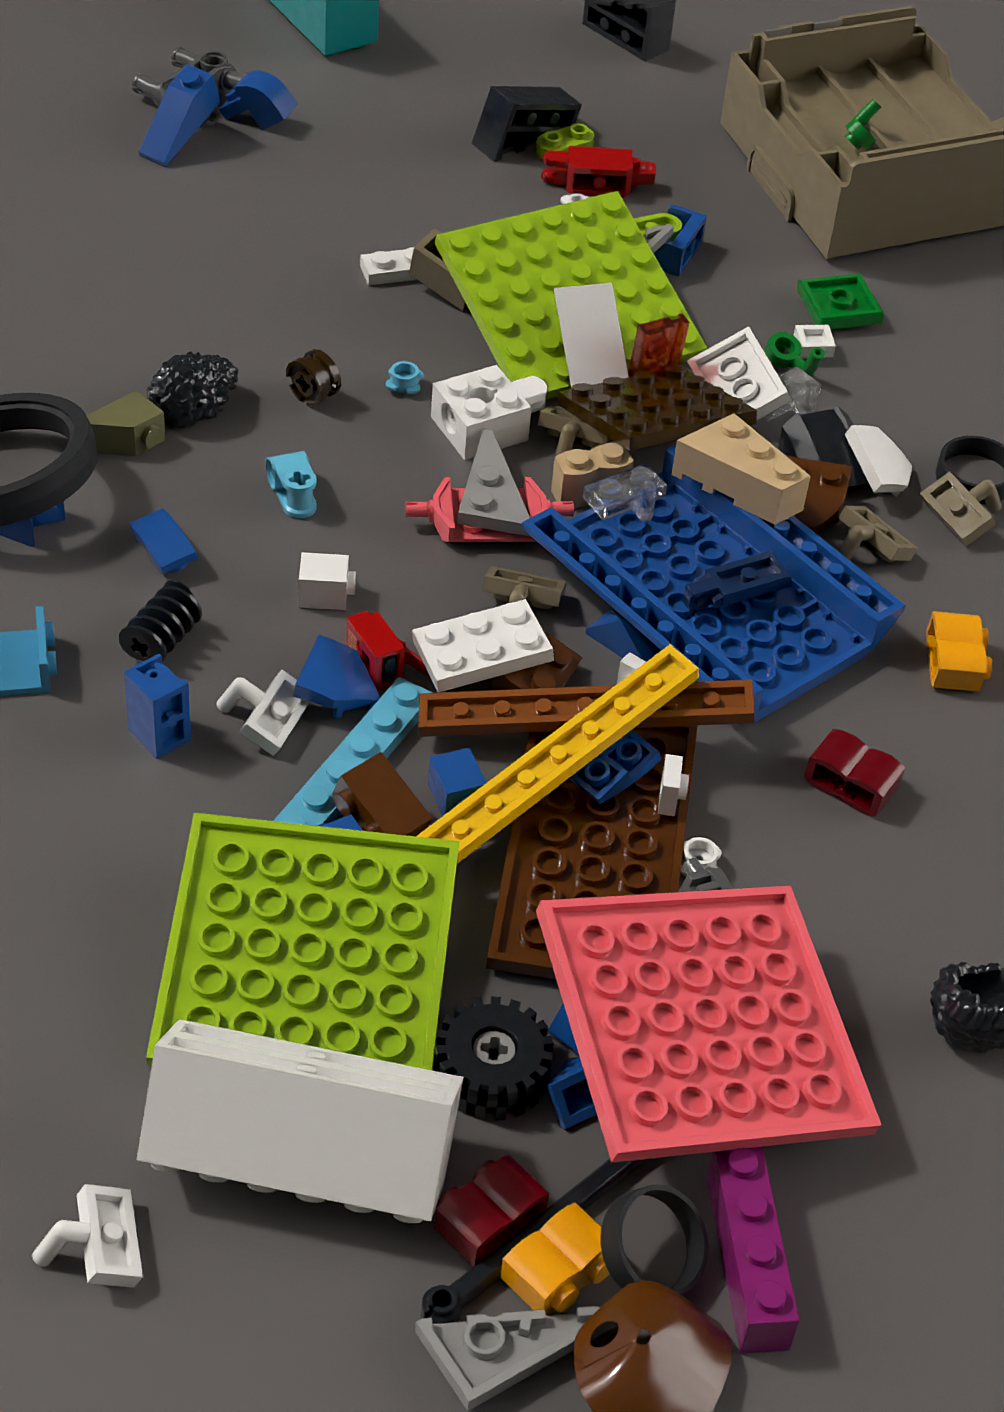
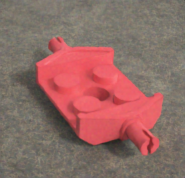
[405,477,574,542]

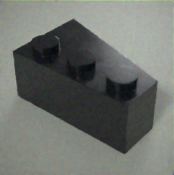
[582,0,676,62]
[471,86,582,162]

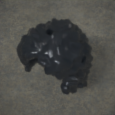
[147,351,239,428]
[930,962,1004,1053]

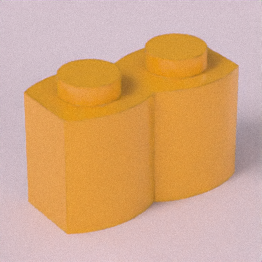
[926,611,992,692]
[500,1203,610,1316]

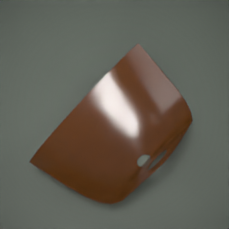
[574,1280,732,1412]

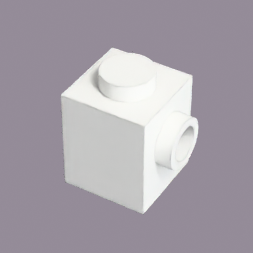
[299,552,356,611]

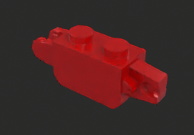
[541,146,656,198]

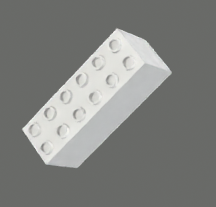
[137,1019,464,1223]

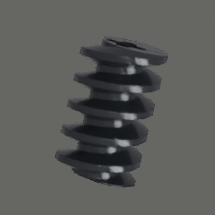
[118,579,203,662]

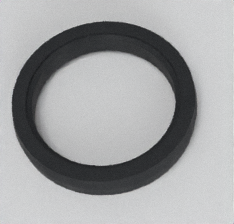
[0,393,98,527]

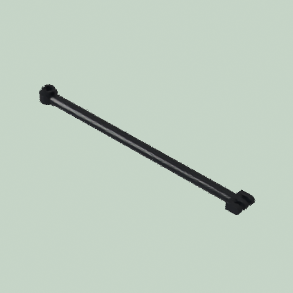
[421,1159,648,1324]

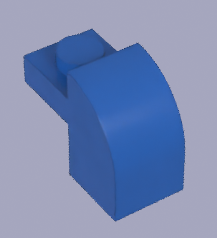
[219,71,298,130]

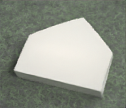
[845,425,912,497]

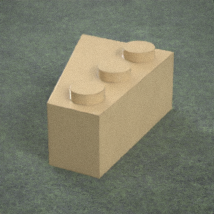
[671,413,811,525]

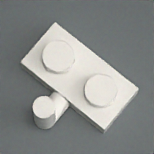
[32,1184,143,1288]

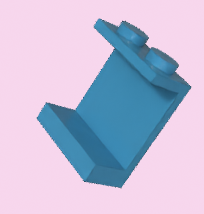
[0,606,57,696]

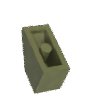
[87,390,165,456]

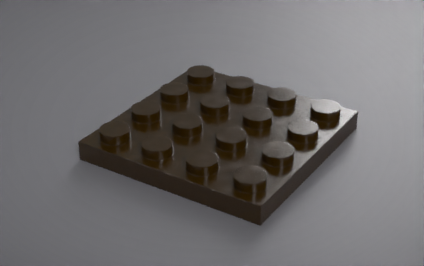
[558,365,757,451]

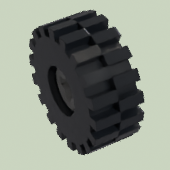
[434,996,553,1121]

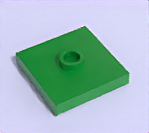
[796,274,884,329]

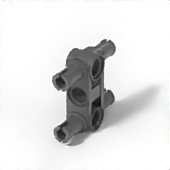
[132,47,245,125]

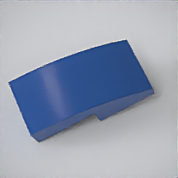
[129,508,198,574]
[569,730,661,804]

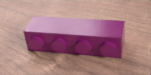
[706,1147,799,1354]

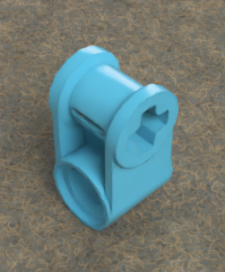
[266,451,317,519]

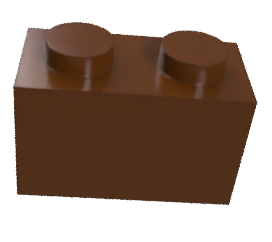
[332,752,433,837]

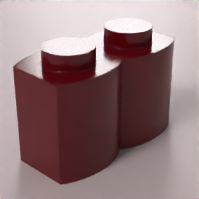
[804,729,905,817]
[434,1155,549,1266]

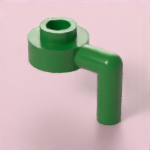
[845,99,882,150]
[764,332,825,380]

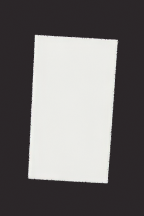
[554,283,629,389]

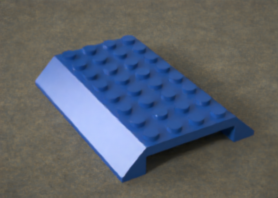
[522,444,906,722]

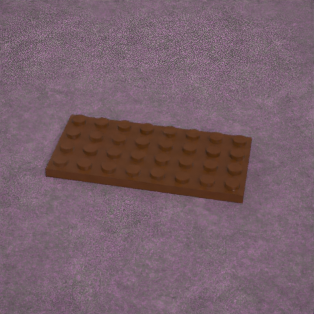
[486,725,698,979]

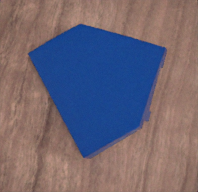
[293,635,380,719]

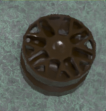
[286,349,341,407]

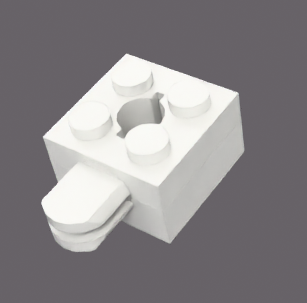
[431,365,547,460]

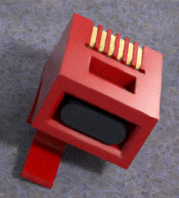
[346,610,428,692]

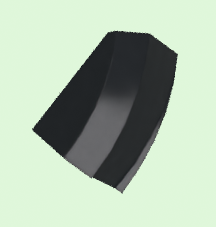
[778,406,869,487]

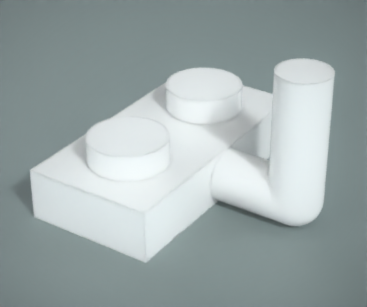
[217,670,309,756]

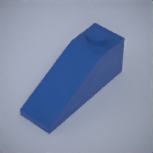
[138,64,221,167]

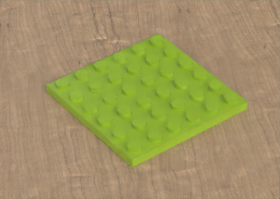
[434,191,707,400]
[146,813,459,1070]

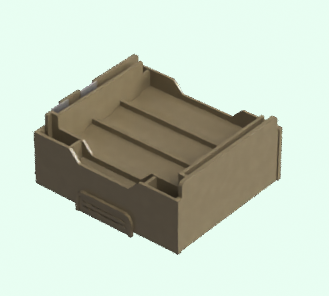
[720,6,1004,260]

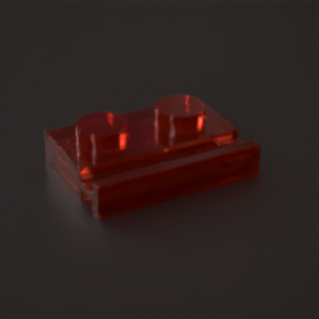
[628,313,690,377]

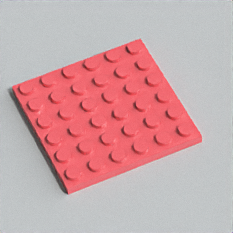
[536,886,882,1163]

